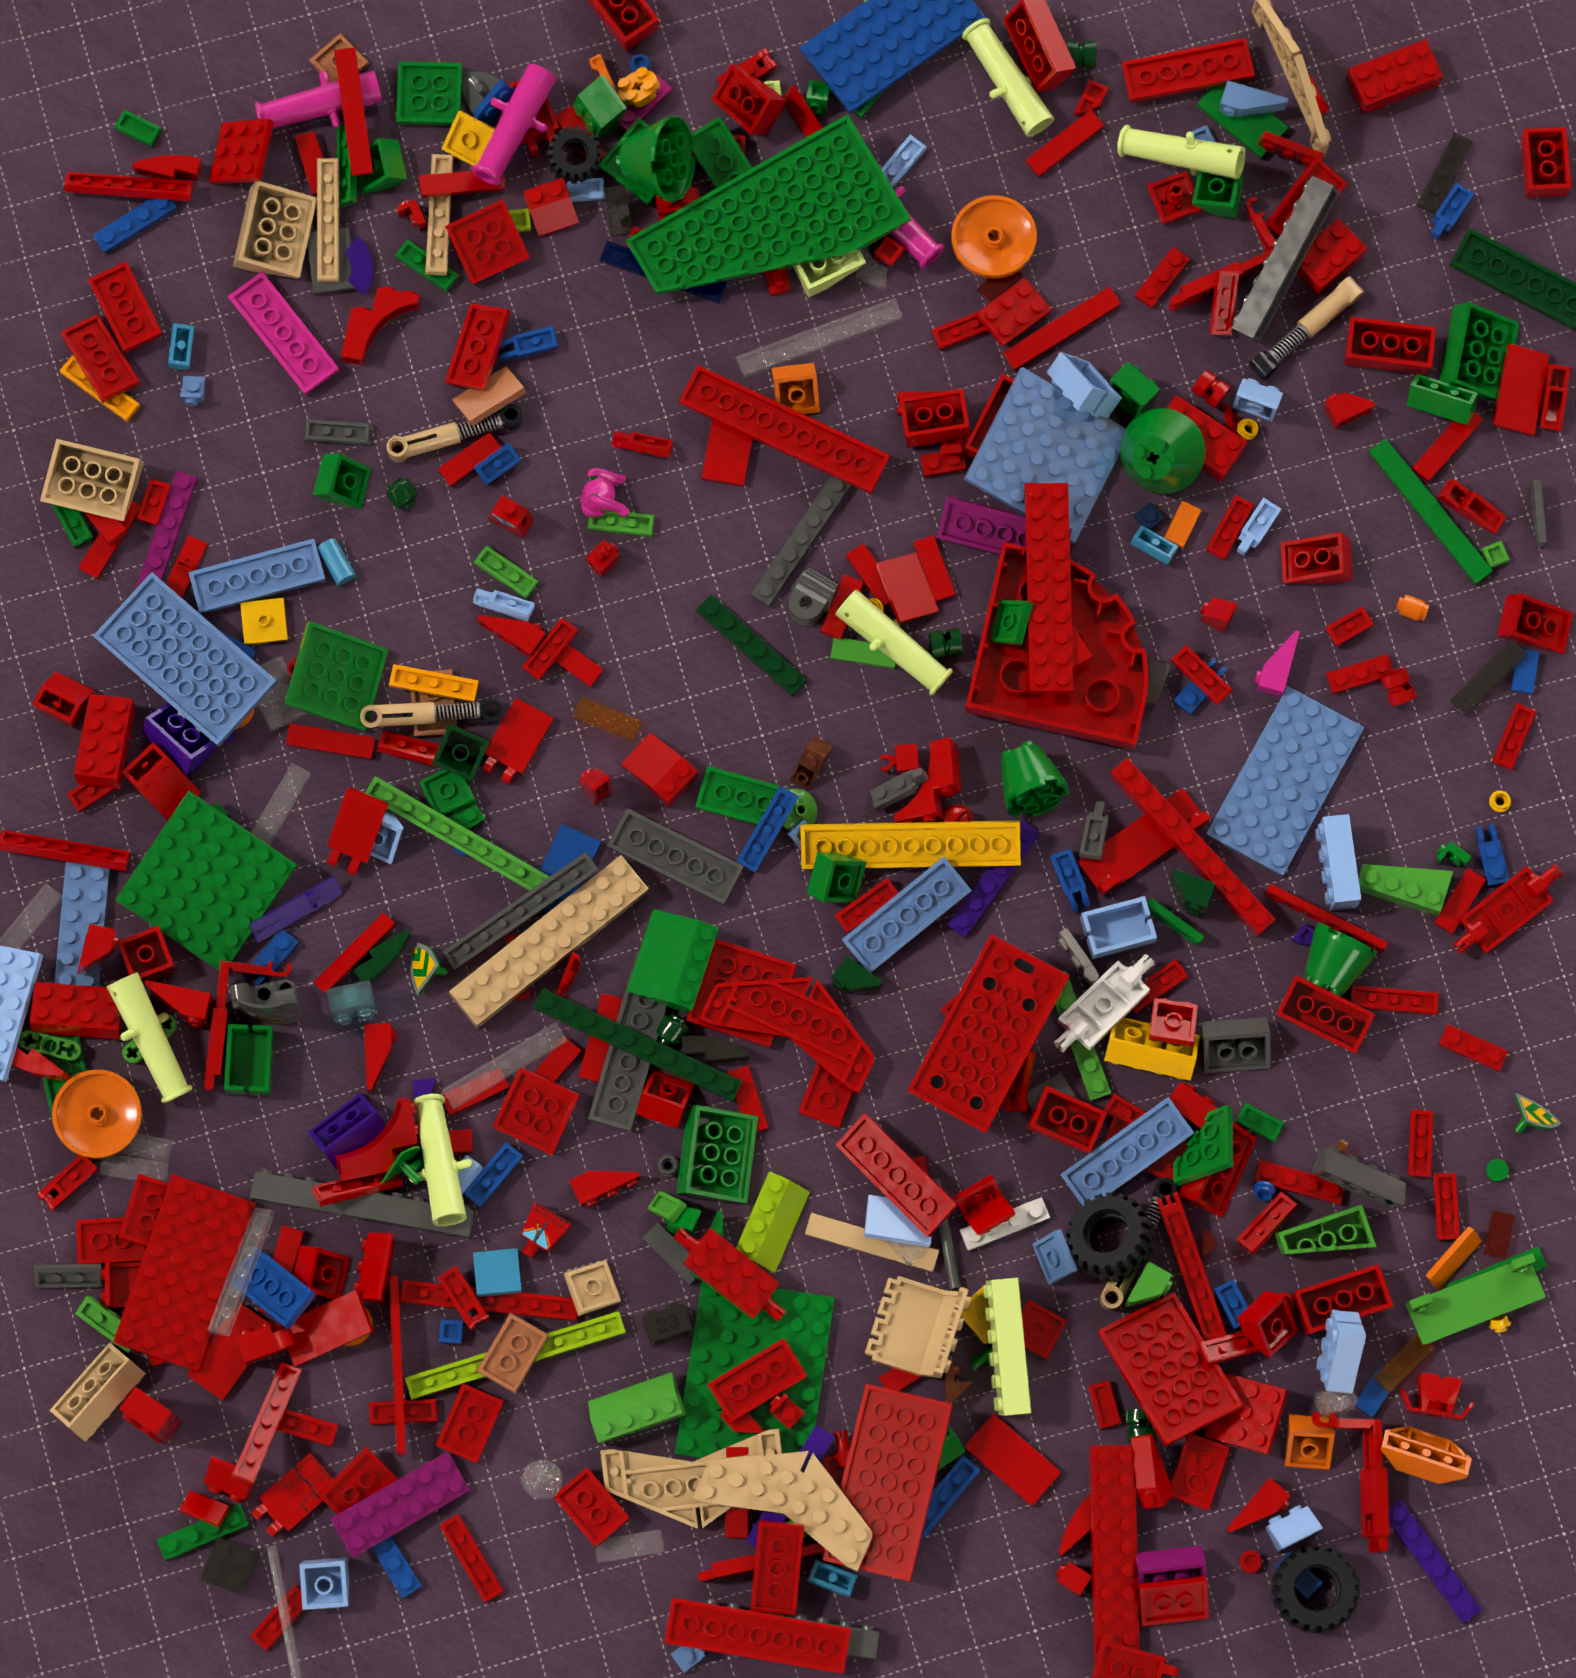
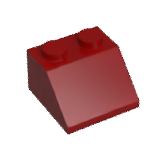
[523,178,580,237]
[77,924,118,974]
[636,1069,695,1128]
[293,1246,350,1300]
[1237,1291,1298,1358]
[204,1456,258,1503]

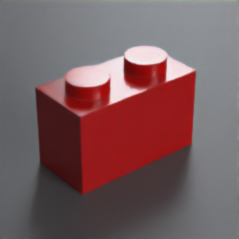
[1169,1082,1217,1131]

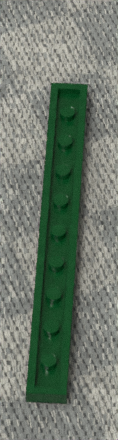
[533,988,742,1102]

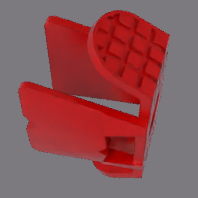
[1400,1373,1475,1421]

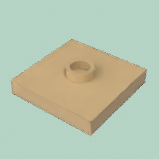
[564,1260,621,1316]

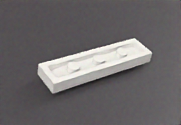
[959,1197,1050,1251]

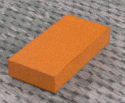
[1164,501,1201,549]

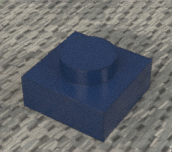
[1134,502,1164,530]

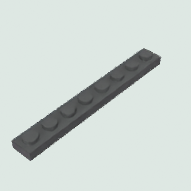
[751,476,852,608]
[442,852,599,970]

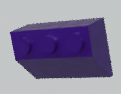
[142,703,217,775]
[308,1093,387,1169]

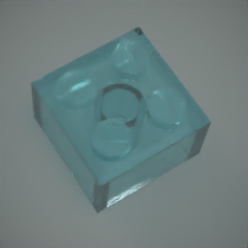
[326,980,378,1025]

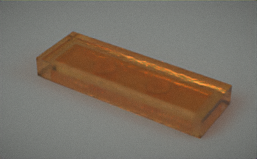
[573,697,642,742]
[1373,1334,1435,1393]

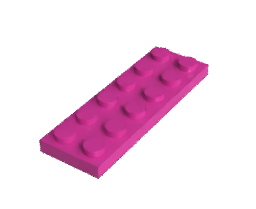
[228,272,340,396]

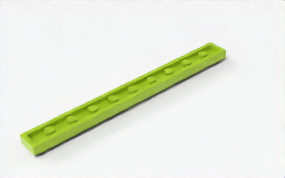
[405,1311,626,1400]

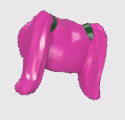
[580,468,630,517]

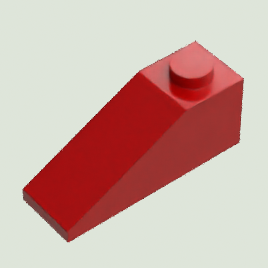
[477,615,546,658]
[578,768,612,806]
[364,1023,397,1093]
[1131,1434,1174,1509]
[1225,1478,1291,1534]

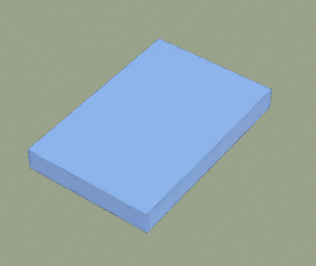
[864,1195,932,1248]

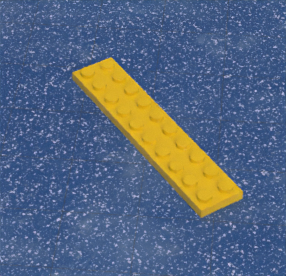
[800,821,1021,869]

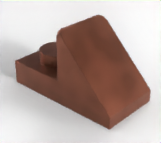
[945,1359,972,1404]

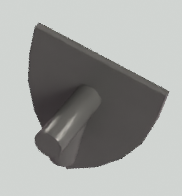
[462,71,499,115]

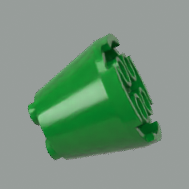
[1001,741,1069,818]
[1304,922,1378,997]

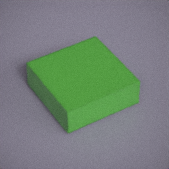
[1481,541,1510,569]

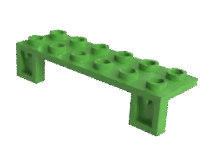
[1405,1253,1545,1345]

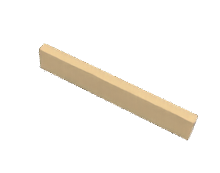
[426,154,453,276]
[317,158,339,282]
[805,1213,939,1273]

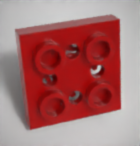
[1147,171,1202,225]

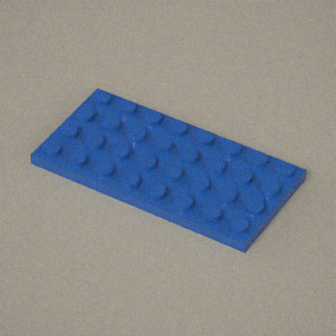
[800,0,985,114]

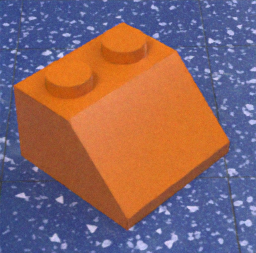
[772,363,820,414]
[1285,1415,1335,1470]

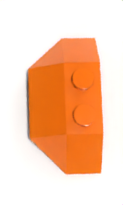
[1381,1426,1472,1484]

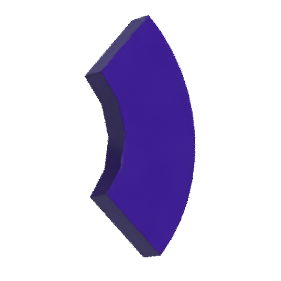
[344,236,374,295]

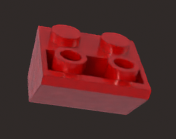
[32,672,95,729]

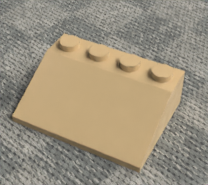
[233,181,317,279]
[40,439,144,522]

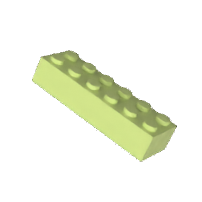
[983,1278,1031,1416]

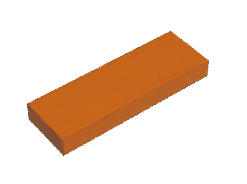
[1425,1227,1482,1290]

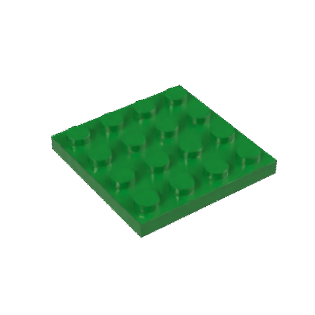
[284,621,388,732]

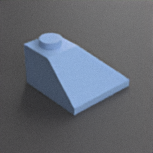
[371,809,403,864]

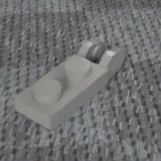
[1058,928,1099,986]

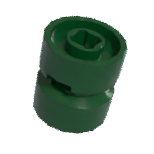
[1066,40,1097,68]
[928,628,963,659]
[1125,1409,1156,1443]

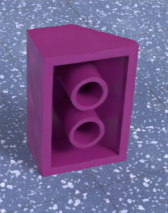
[1136,1546,1207,1593]

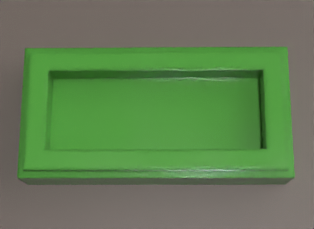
[647,1191,687,1223]

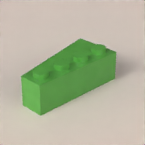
[1358,864,1453,917]
[1275,1205,1376,1255]

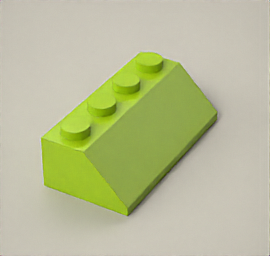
[736,1171,810,1273]

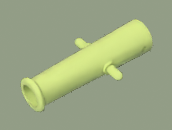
[962,18,1054,137]
[1117,125,1246,179]
[835,589,953,696]
[107,972,193,1103]
[409,1094,473,1226]

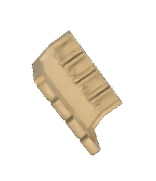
[865,1276,971,1378]

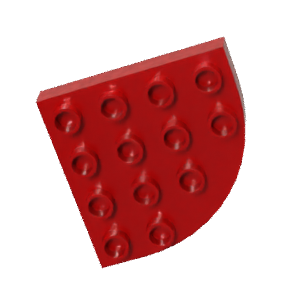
[965,542,1148,750]

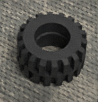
[546,126,601,184]

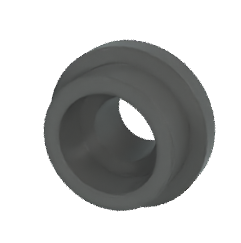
[657,1155,679,1177]

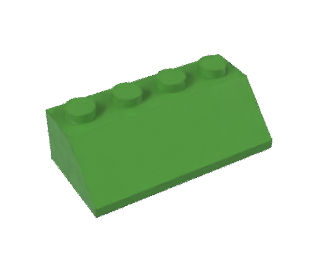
[588,1372,686,1444]

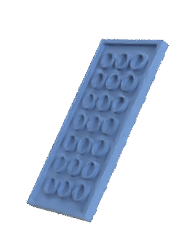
[93,572,278,747]
[1205,686,1364,877]

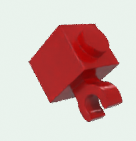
[586,540,620,577]
[880,744,919,776]

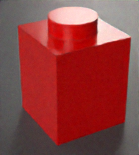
[1055,1562,1092,1597]

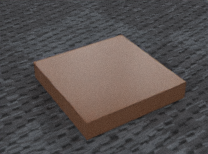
[309,33,369,83]

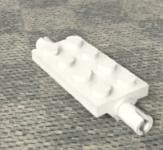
[1054,954,1154,1052]

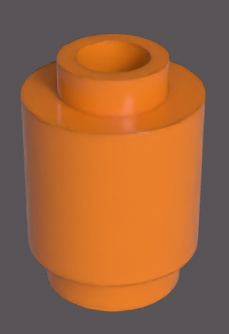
[1396,594,1429,621]

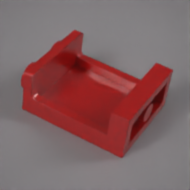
[101,1262,141,1309]

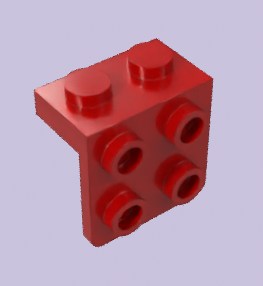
[953,1175,1016,1235]

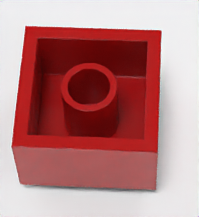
[117,925,177,983]

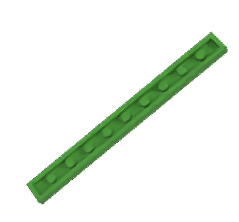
[365,776,556,904]

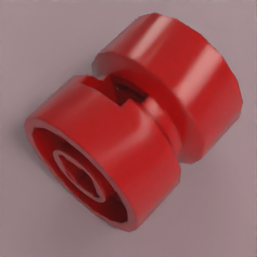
[1191,369,1232,409]
[1380,667,1417,706]

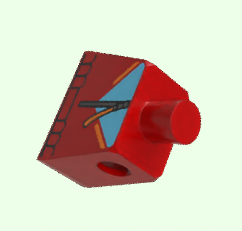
[488,495,534,539]
[521,1202,572,1259]

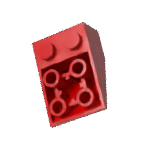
[122,742,201,821]

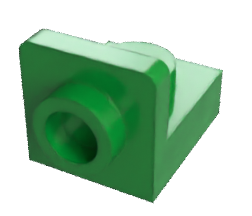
[806,80,830,116]
[1435,841,1472,867]

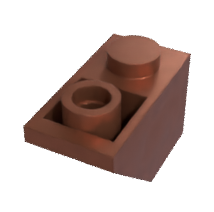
[790,736,833,790]

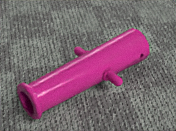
[471,64,556,186]
[254,70,383,128]
[889,186,944,269]

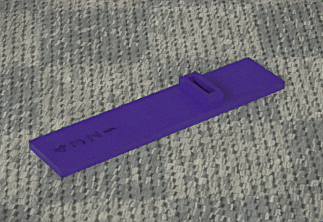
[249,876,343,943]

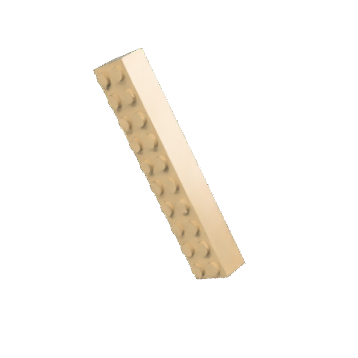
[449,855,649,1029]

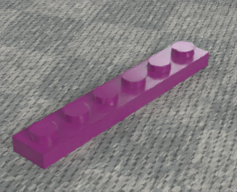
[135,471,198,590]

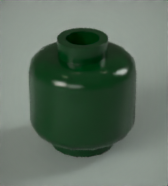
[386,477,418,510]
[656,1013,689,1047]

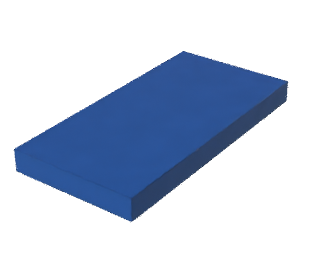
[539,824,601,913]
[229,1246,317,1330]

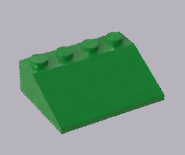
[1439,302,1519,402]
[626,909,719,1014]
[676,1105,758,1204]

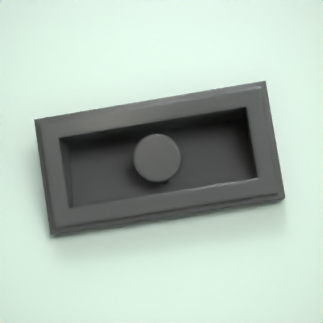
[1145,660,1171,708]

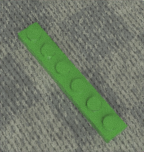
[1055,970,1111,1102]

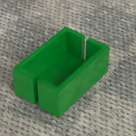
[224,1024,275,1096]

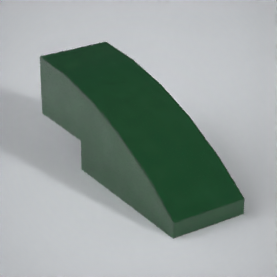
[354,930,411,988]

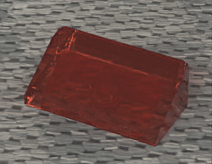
[1199,1228,1218,1260]

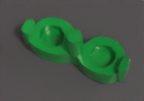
[971,1347,993,1371]

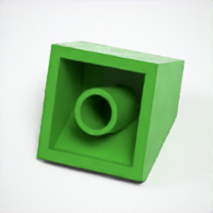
[1124,1262,1173,1308]

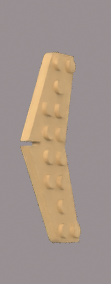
[1252,0,1331,157]
[600,1429,782,1529]
[693,1451,873,1571]

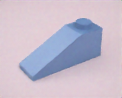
[1219,81,1289,117]

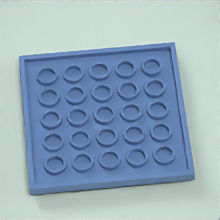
[964,367,1126,544]

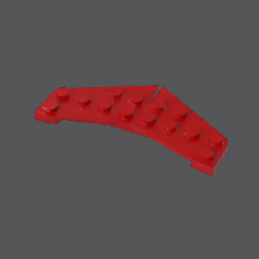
[699,977,874,1094]

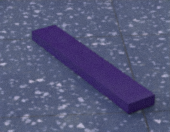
[746,1425,835,1547]

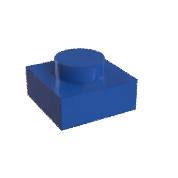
[439,1320,463,1344]

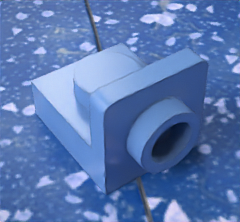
[180,376,205,406]
[670,1646,706,1673]

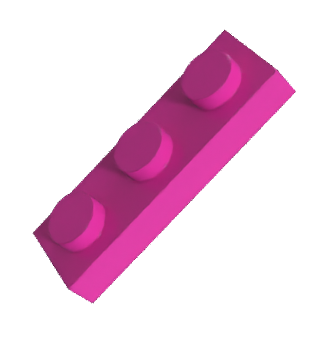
[619,74,672,132]

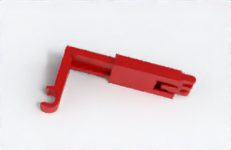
[1168,197,1275,311]
[204,961,291,1091]
[1312,1411,1389,1554]
[698,1543,826,1582]

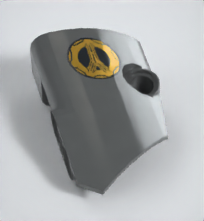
[229,979,302,1025]

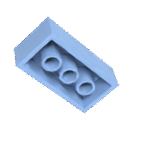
[1315,814,1361,911]

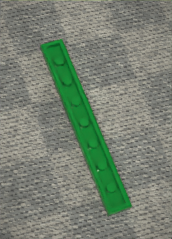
[1368,439,1493,585]

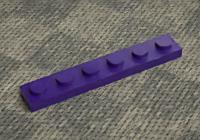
[947,821,1041,938]
[1388,1499,1481,1624]

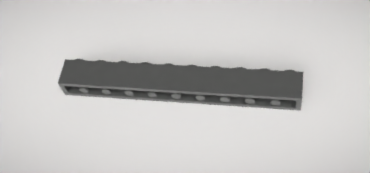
[250,1169,475,1240]

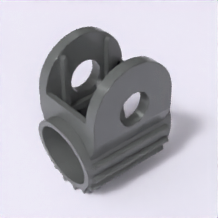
[789,568,839,627]

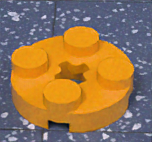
[617,67,660,108]

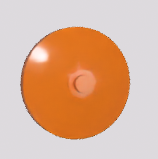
[951,195,1037,278]
[52,1070,142,1159]

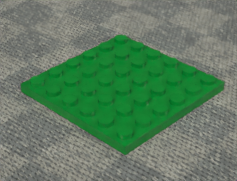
[116,791,298,971]

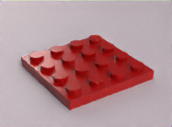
[686,939,797,1048]

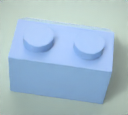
[1232,378,1283,422]
[1266,1505,1323,1552]
[299,1557,349,1610]

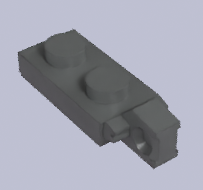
[870,767,929,811]
[1079,801,1109,861]

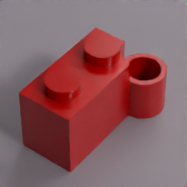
[236,1321,295,1365]

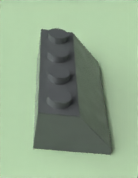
[1311,1146,1406,1209]

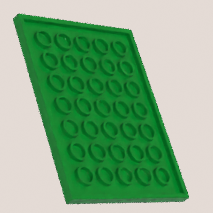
[675,1281,835,1459]

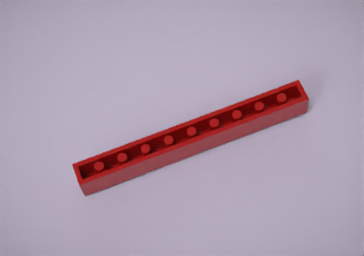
[1109,758,1276,937]

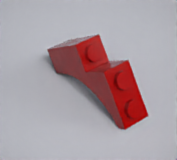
[341,286,421,366]
[894,737,962,823]
[335,1097,420,1181]

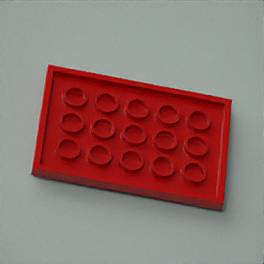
[1097,1292,1243,1447]

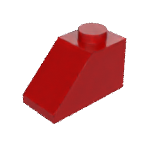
[1323,392,1375,429]
[1200,597,1237,633]

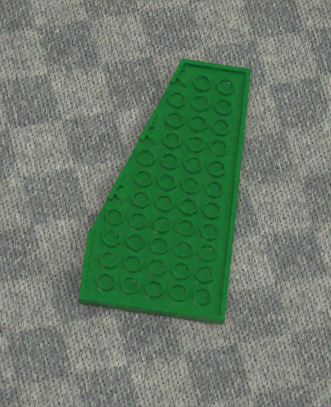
[626,114,911,295]

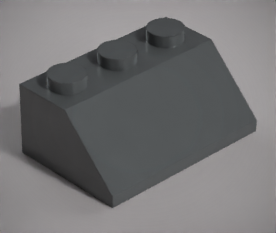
[1201,1017,1270,1073]

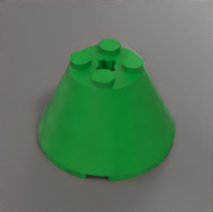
[616,116,695,202]
[1120,408,1206,494]

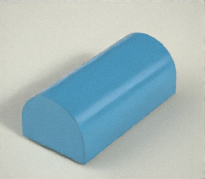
[168,323,195,370]
[1130,525,1179,566]
[317,538,357,587]
[807,1560,858,1598]

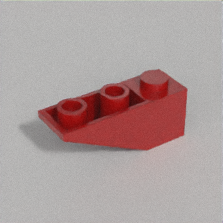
[569,1171,641,1208]

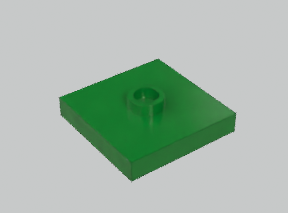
[989,600,1033,645]
[419,769,476,817]

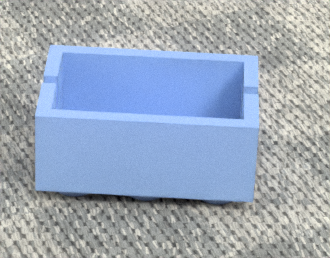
[1047,352,1122,419]
[1080,896,1157,960]
[1317,1310,1366,1393]

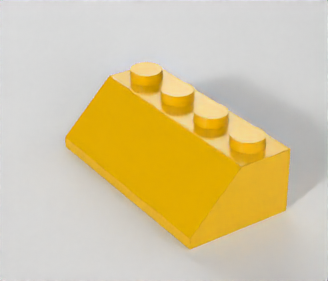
[1104,1017,1200,1081]

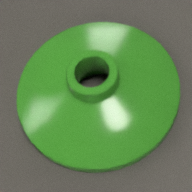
[783,789,817,831]

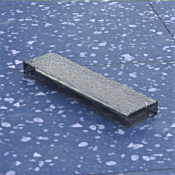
[1417,133,1473,215]
[1450,640,1527,716]

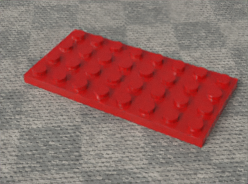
[112,1174,256,1372]
[823,1384,954,1582]

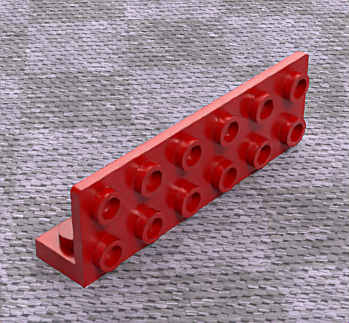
[1078,788,1211,897]

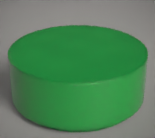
[1485,1159,1509,1182]

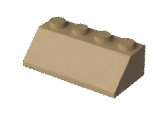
[50,1343,146,1442]

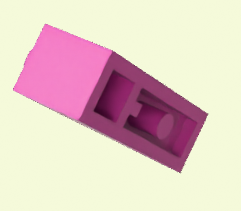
[1254,630,1300,697]

